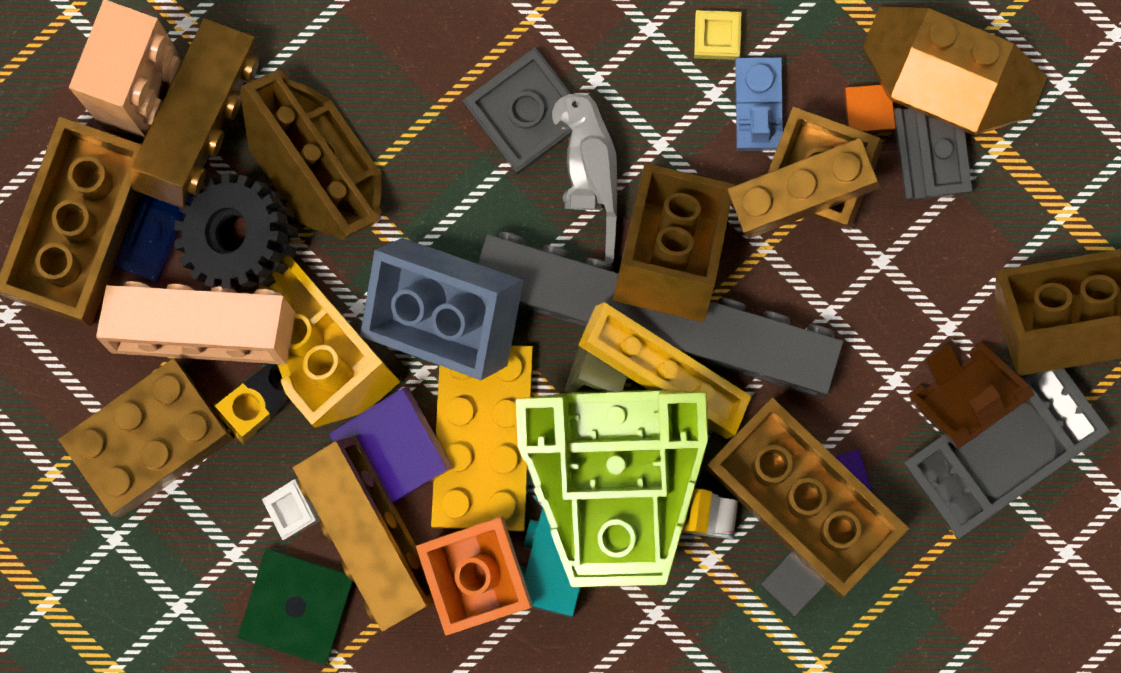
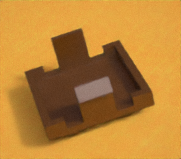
[907,342,1034,449]

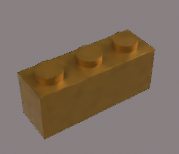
[728,138,880,238]

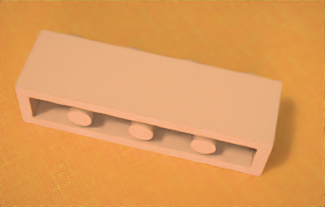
[96,281,296,365]

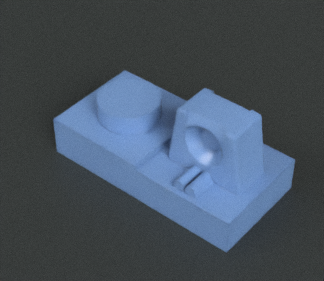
[735,57,783,151]

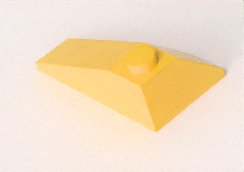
[250,255,400,428]

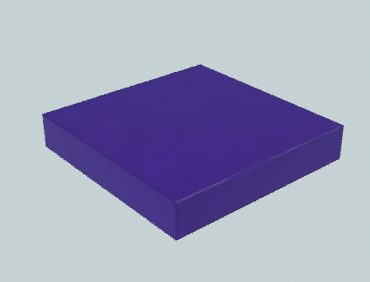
[329,387,453,504]

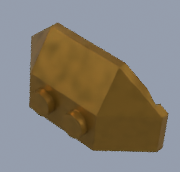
[862,7,1048,135]
[240,70,382,240]

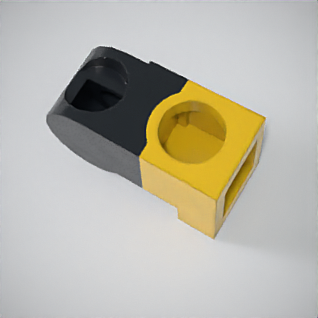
[215,364,291,445]

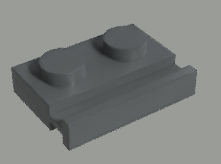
[894,108,972,202]

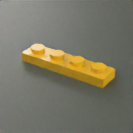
[578,302,751,439]

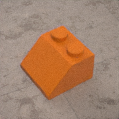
[416,516,533,636]

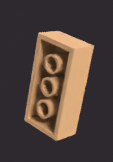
[69,0,183,142]

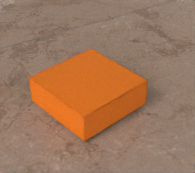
[844,85,895,134]

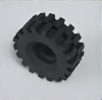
[174,173,298,294]

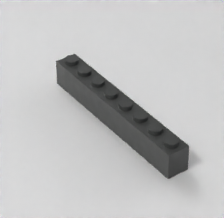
[478,231,843,399]

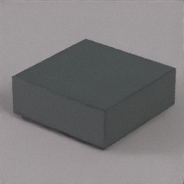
[760,552,825,617]

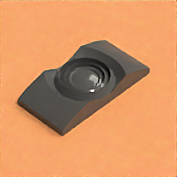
[903,368,1110,539]

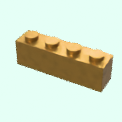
[130,18,260,209]
[292,435,435,632]

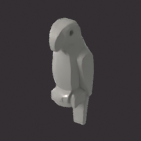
[552,94,617,264]

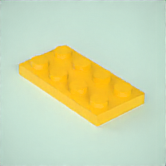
[431,346,533,532]

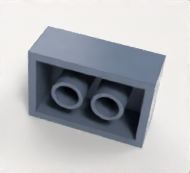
[360,238,524,380]

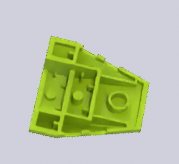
[516,390,708,587]

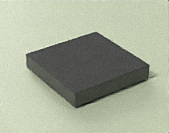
[462,47,572,175]

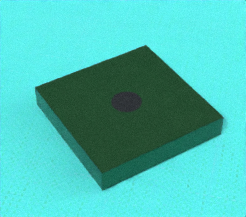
[237,549,354,666]

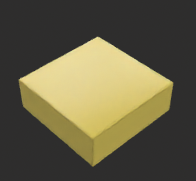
[694,10,741,60]

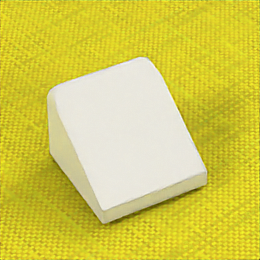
[262,478,320,540]

